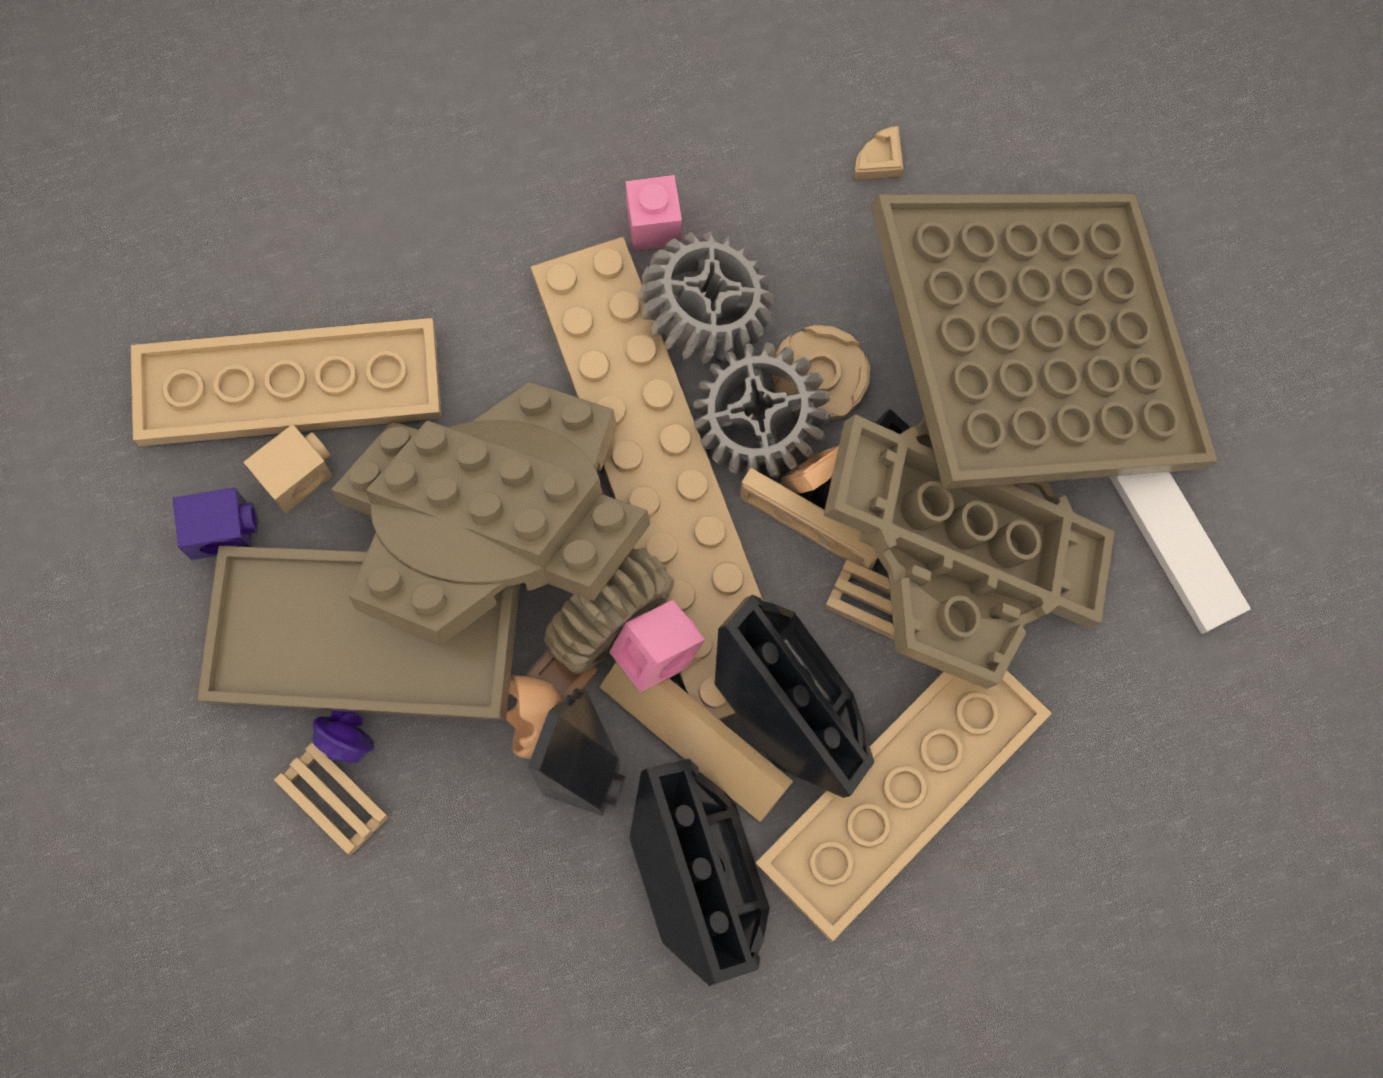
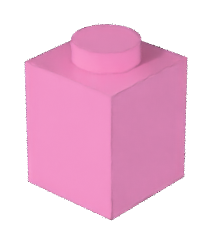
[625,175,682,252]

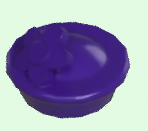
[312,711,374,763]

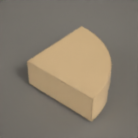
[854,126,904,180]

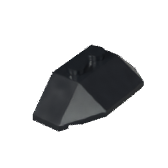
[714,595,874,798]
[629,759,770,986]

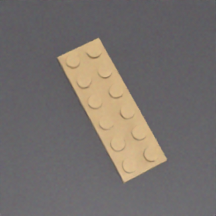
[131,318,442,447]
[754,670,1052,942]

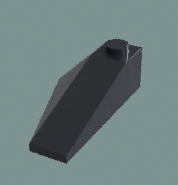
[528,688,626,816]

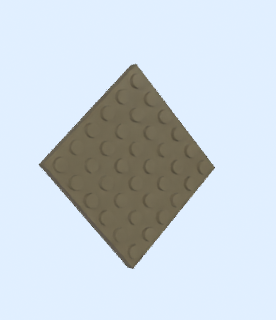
[870,194,1218,489]

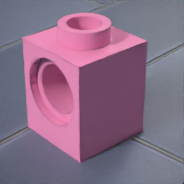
[609,600,705,693]

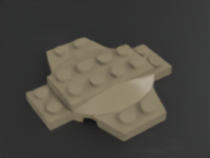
[331,382,650,646]
[824,414,1115,689]

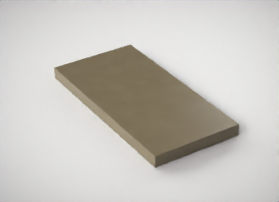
[197,546,520,721]

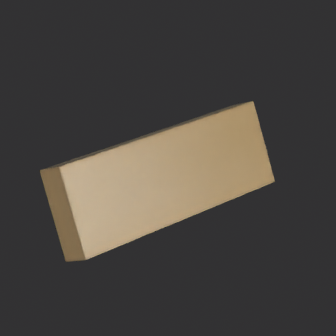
[739,468,879,570]

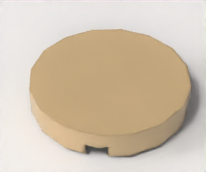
[771,325,870,424]

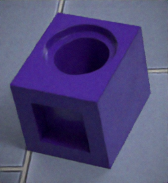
[173,488,258,560]

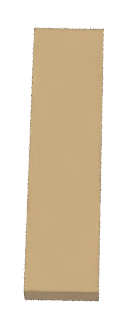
[599,662,793,822]

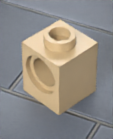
[243,424,333,514]

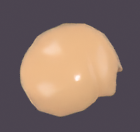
[506,674,563,759]

